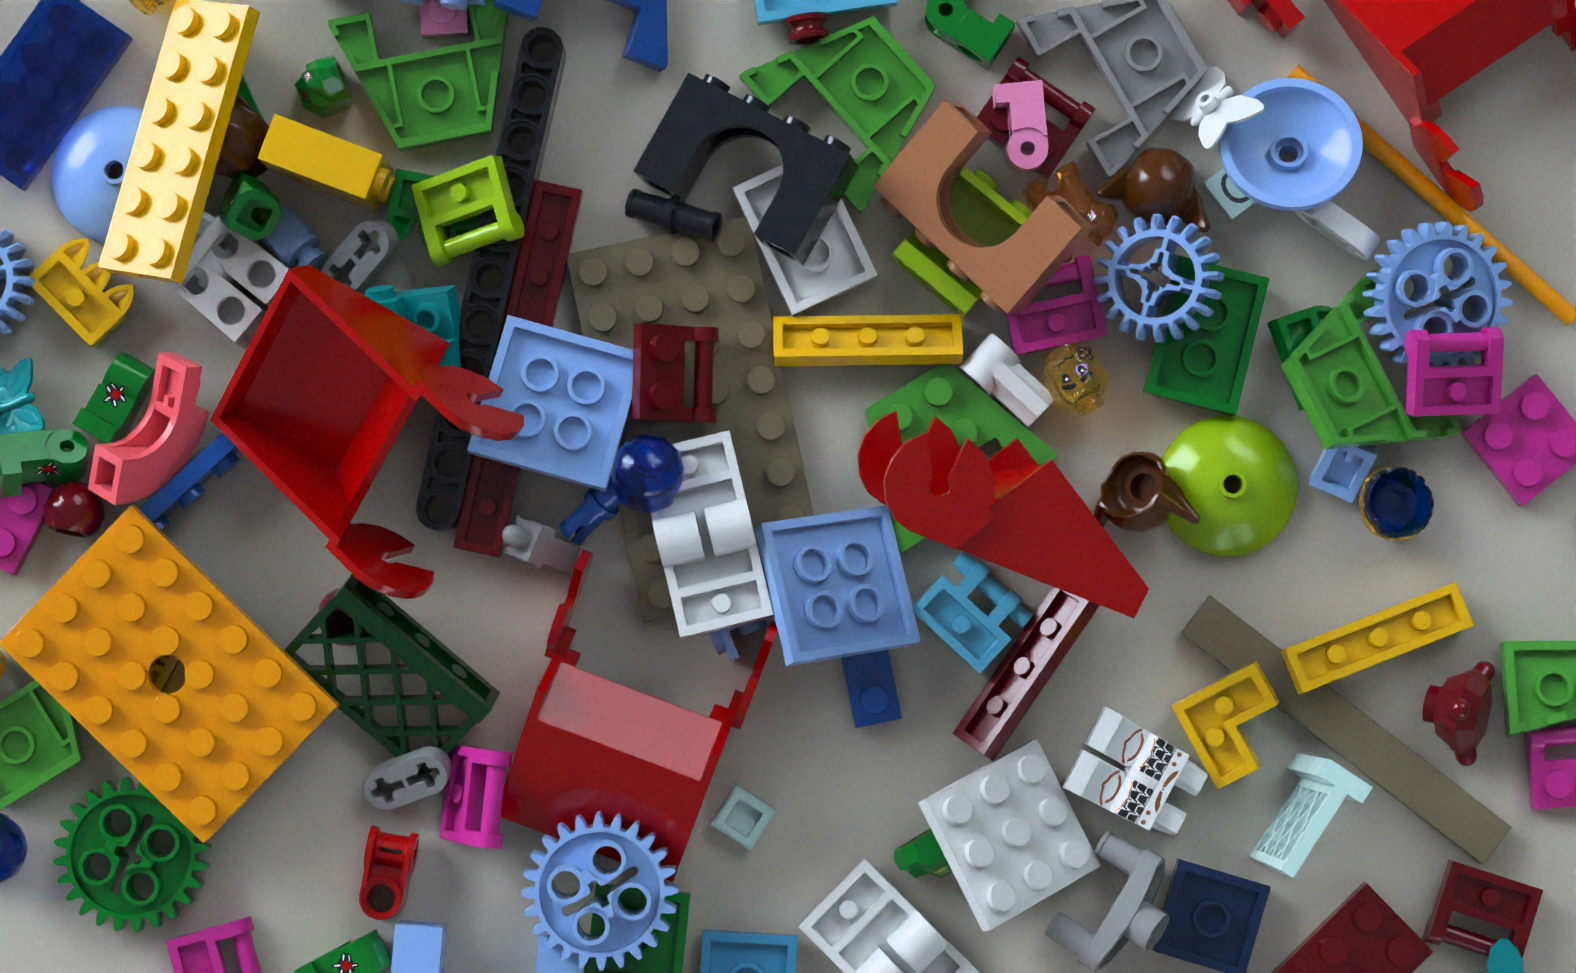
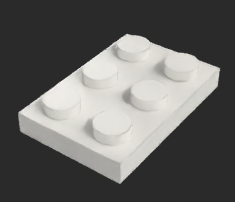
[732,164,878,316]

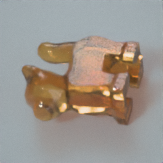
[1021,161,1119,263]

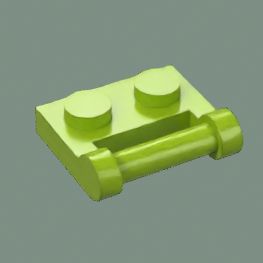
[411,155,525,267]

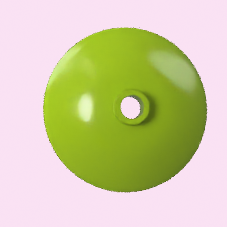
[1162,416,1298,557]

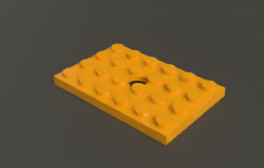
[0,505,340,844]

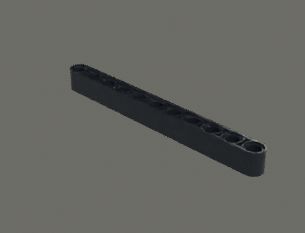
[416,27,566,532]

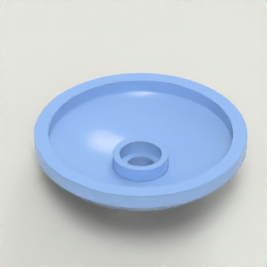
[1219,78,1363,211]
[52,106,143,244]

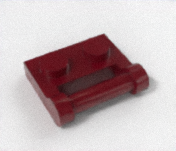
[977,56,1096,180]
[632,323,719,424]
[1423,859,1543,958]

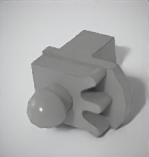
[501,515,581,574]

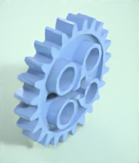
[1363,222,1513,366]
[521,811,679,971]

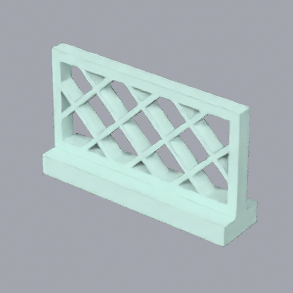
[1250,753,1373,878]

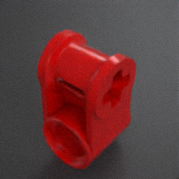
[359,825,419,920]

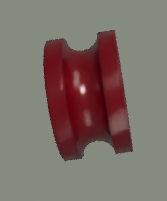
[785,12,829,45]

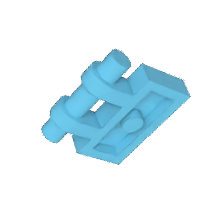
[913,551,1033,674]

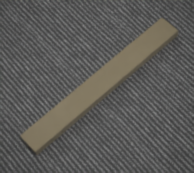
[1180,595,1512,865]

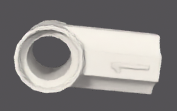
[958,333,1056,428]

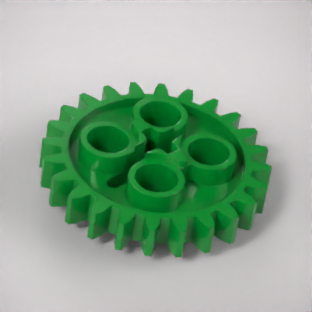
[53,776,212,932]

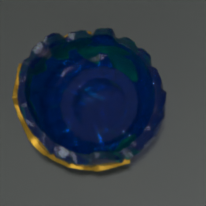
[1359,466,1434,541]

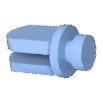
[259,205,326,269]

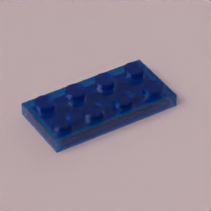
[0,0,133,192]

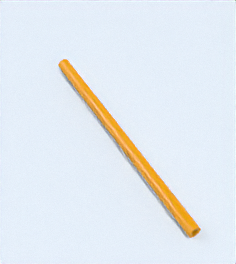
[1287,64,1576,326]

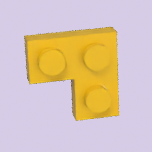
[1171,660,1280,790]

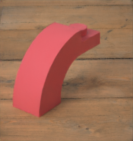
[88,352,209,505]

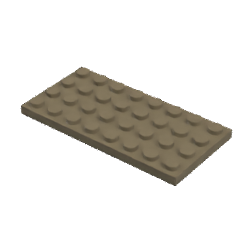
[567,216,814,623]

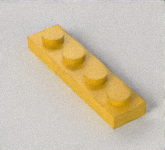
[773,314,963,367]
[1280,582,1474,695]

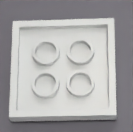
[918,739,1101,932]

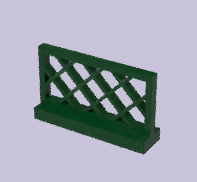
[284,574,500,775]

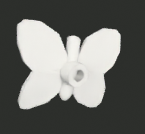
[1168,66,1265,150]

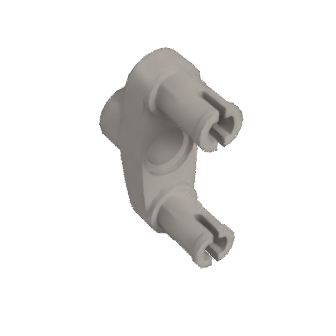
[1045,831,1170,973]

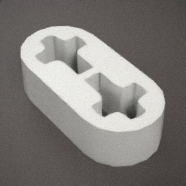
[1295,201,1381,261]

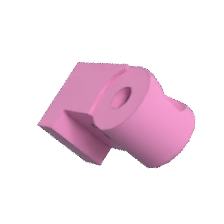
[992,80,1049,174]

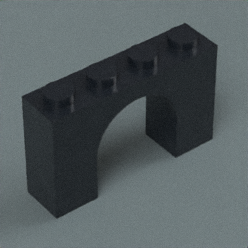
[633,72,858,266]

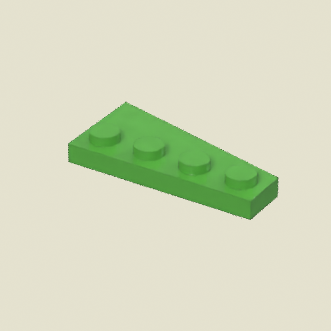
[1500,641,1576,738]

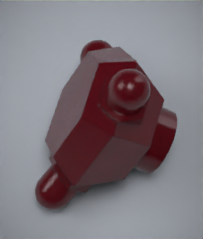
[1422,661,1495,766]

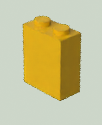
[257,114,396,212]

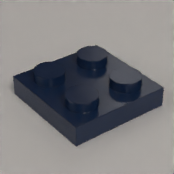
[1151,858,1271,973]

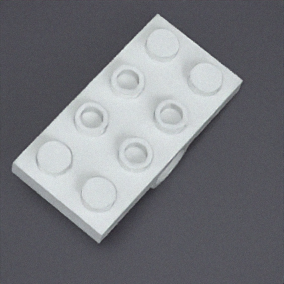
[637,430,774,639]
[798,858,981,973]

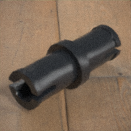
[625,189,723,242]

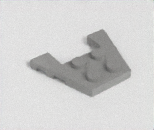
[1016,0,1208,180]

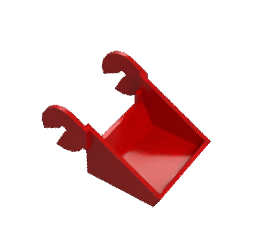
[1324,0,1576,212]
[210,265,524,599]
[857,410,1149,618]
[501,549,778,882]

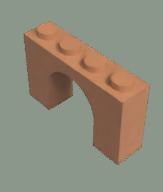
[873,100,1095,314]

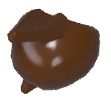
[1096,147,1211,233]
[1094,452,1200,532]

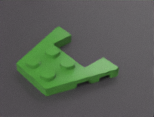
[328,0,508,152]
[739,16,936,214]
[1281,269,1463,450]
[865,364,1058,553]
[0,679,85,811]

